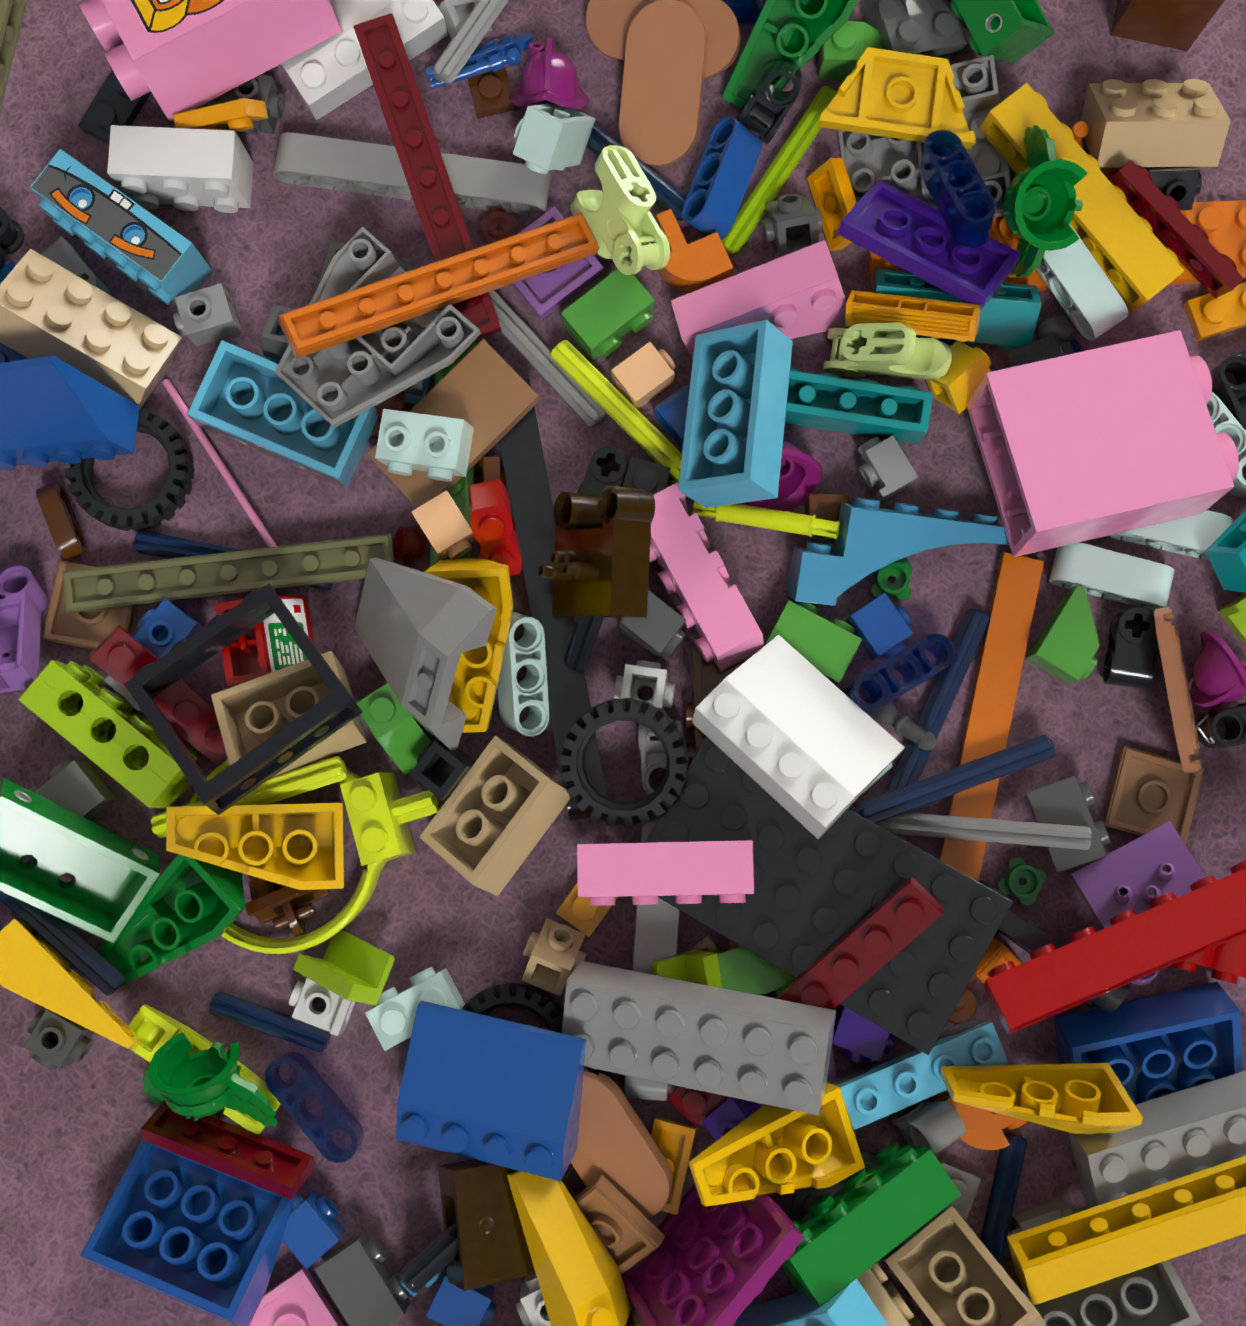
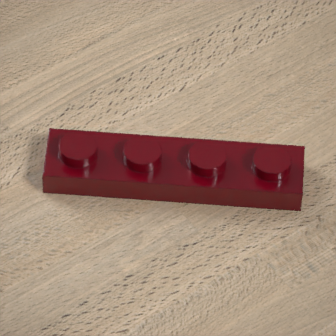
[1108,160,1244,298]
[89,625,228,767]
[141,1101,314,1200]

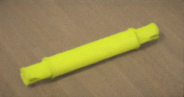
[693,501,840,539]

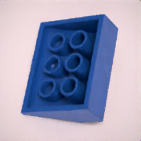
[0,356,140,471]
[1054,982,1243,1105]
[396,1001,586,1181]
[80,1140,296,1326]

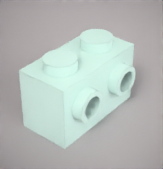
[513,103,596,174]
[375,409,474,482]
[365,966,465,1051]

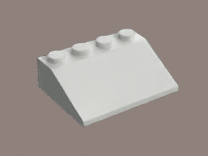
[280,0,448,120]
[692,635,905,839]

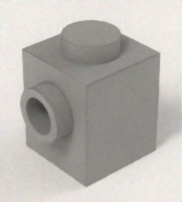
[173,283,242,347]

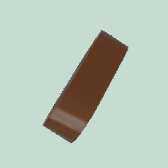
[36,481,88,560]

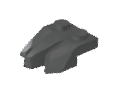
[864,0,967,57]

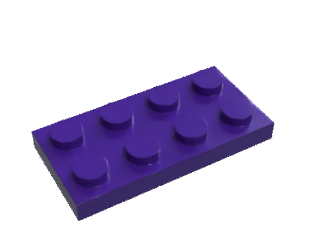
[837,179,1021,310]

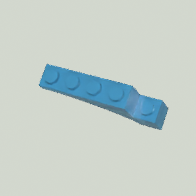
[786,497,1009,606]

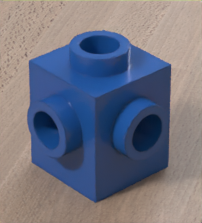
[134,599,205,659]

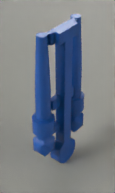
[425,33,534,89]

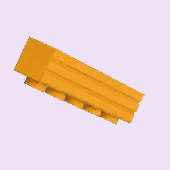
[845,290,981,342]

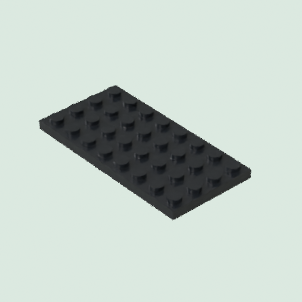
[646,736,1013,1055]

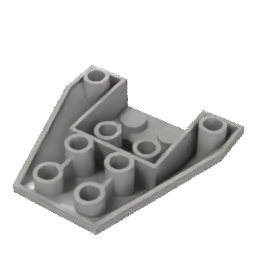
[838,55,1011,222]
[275,227,481,428]
[354,557,496,751]

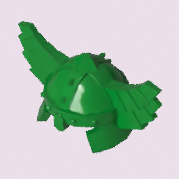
[1002,125,1087,278]
[141,1032,278,1126]

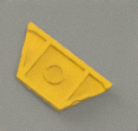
[817,47,976,149]

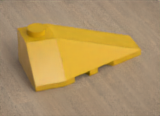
[424,558,513,733]
[166,803,344,890]
[0,918,142,1049]
[940,1063,1143,1135]
[688,1083,865,1207]
[507,1170,631,1326]

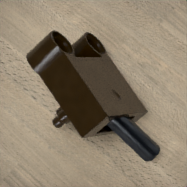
[538,485,655,671]
[399,1159,573,1293]

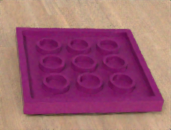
[621,1183,804,1326]

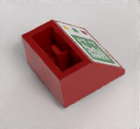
[214,596,314,688]

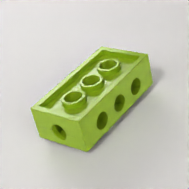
[18,660,204,808]

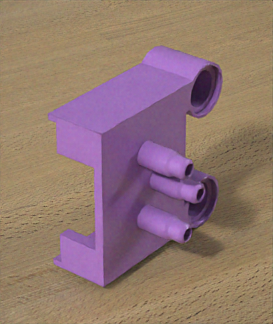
[0,566,48,693]
[1071,821,1226,985]

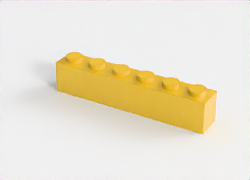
[979,83,1184,313]
[1007,1156,1246,1306]

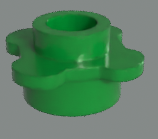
[870,561,913,601]
[997,857,1047,906]

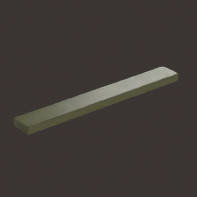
[62,534,396,613]

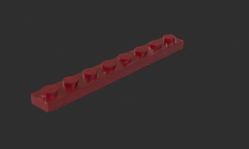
[353,13,501,339]
[667,877,944,1128]

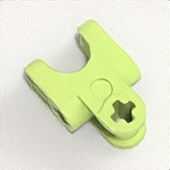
[570,145,670,275]
[823,322,952,379]

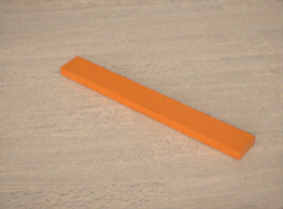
[278,213,599,359]
[938,552,1044,882]

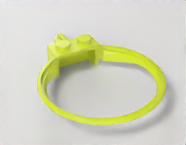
[189,756,440,954]

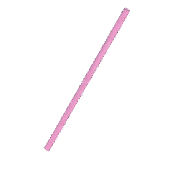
[162,379,278,547]

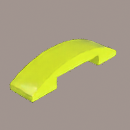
[128,1004,284,1135]

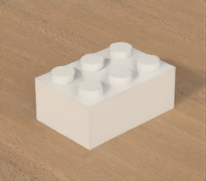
[107,125,254,213]

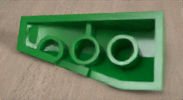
[721,0,858,108]
[97,854,246,987]

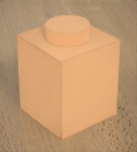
[611,342,676,410]
[411,490,476,560]

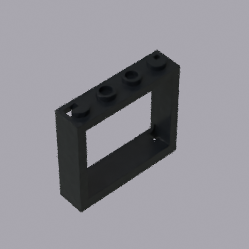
[124,583,363,815]

